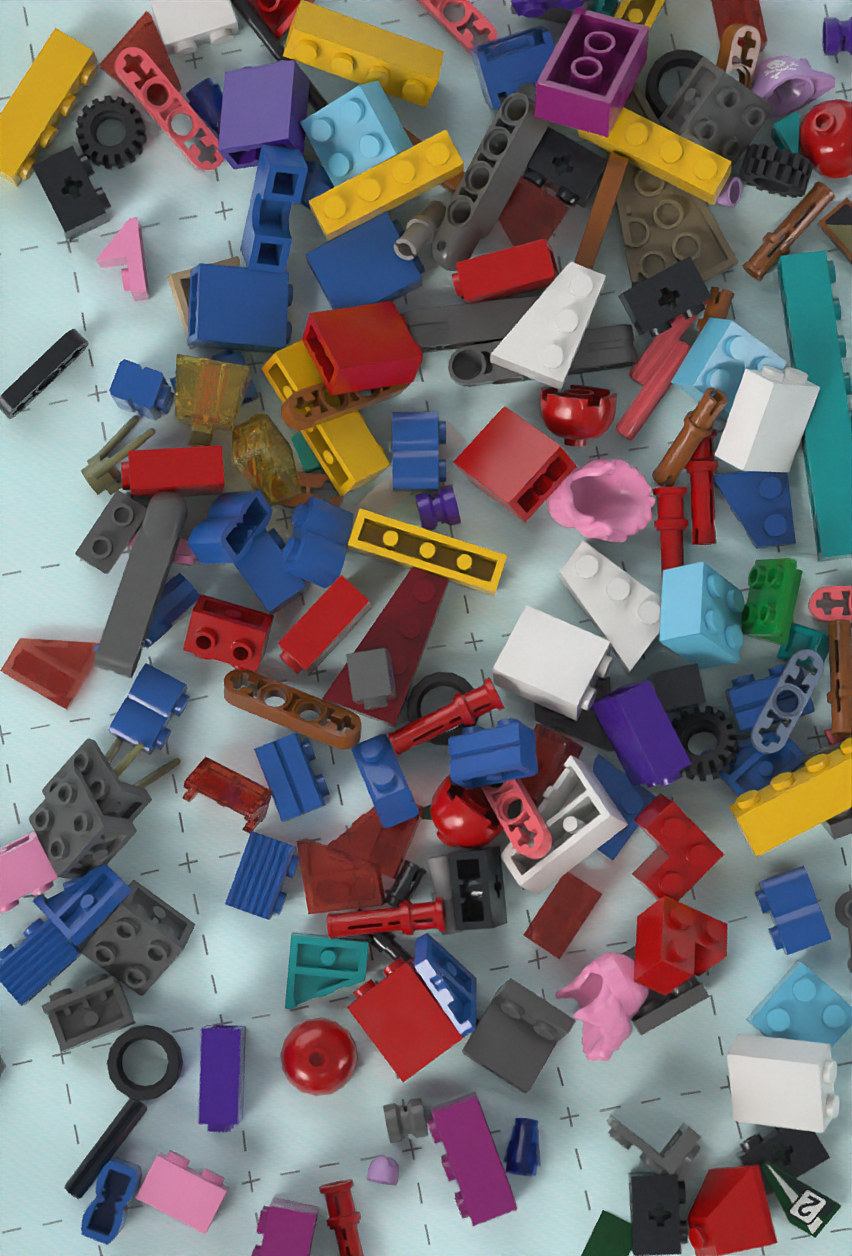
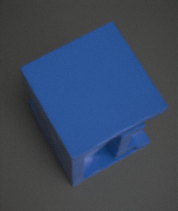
[470,25,555,110]

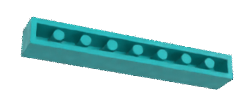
[776,250,852,562]

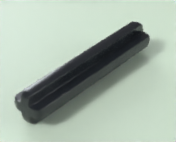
[64,1098,148,1199]

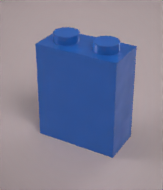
[305,212,425,309]
[187,263,293,354]

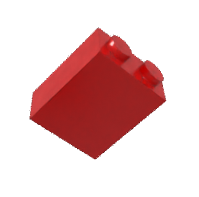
[452,238,559,304]
[302,301,423,395]
[453,406,577,523]
[121,445,225,500]
[277,575,372,676]
[347,956,465,1082]

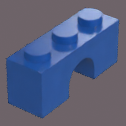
[240,145,308,273]

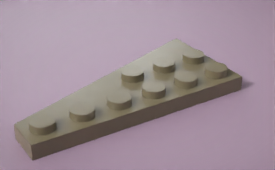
[606,82,739,307]

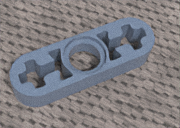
[750,649,824,754]

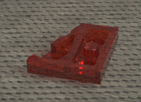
[99,11,182,106]
[498,176,570,247]
[0,638,99,710]
[326,804,426,879]
[296,838,386,914]

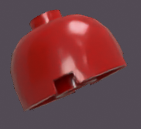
[799,99,852,179]
[540,385,617,447]
[430,775,503,849]
[280,1017,358,1096]

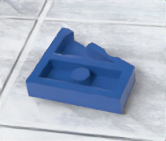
[714,471,796,549]
[700,731,806,797]
[593,754,656,861]
[33,863,132,947]
[414,933,477,1037]

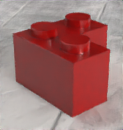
[632,793,724,901]
[634,895,728,995]

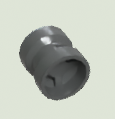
[383,1098,429,1144]

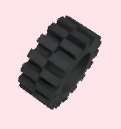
[75,95,147,170]
[739,144,813,198]
[671,706,739,782]

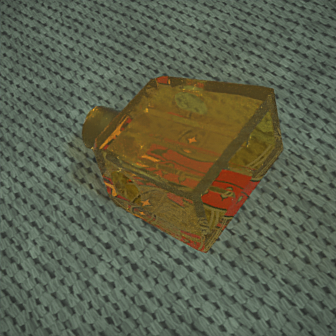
[175,354,252,447]
[232,414,302,507]

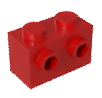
[183,594,274,672]

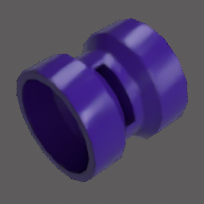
[822,17,852,56]
[415,486,461,531]

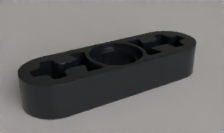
[0,328,89,419]

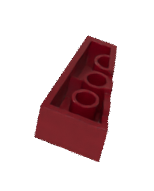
[322,567,449,728]

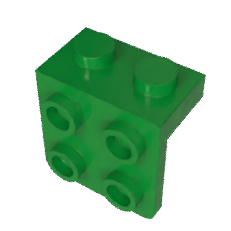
[741,558,803,645]

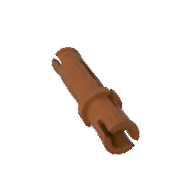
[743,181,835,281]
[652,387,728,487]
[827,620,852,738]

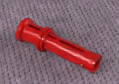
[684,428,719,545]
[653,487,689,580]
[387,677,505,756]
[327,896,447,939]
[319,1179,364,1256]

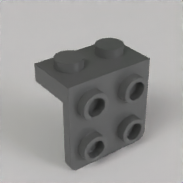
[606,1115,701,1175]

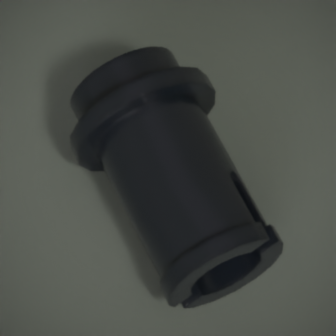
[384,860,427,907]

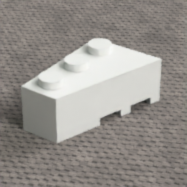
[490,262,606,390]
[558,540,662,675]
[501,755,628,895]

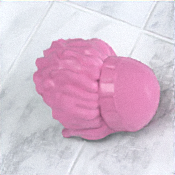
[546,459,656,543]
[555,952,649,1061]

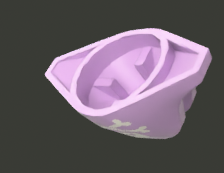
[752,56,835,119]

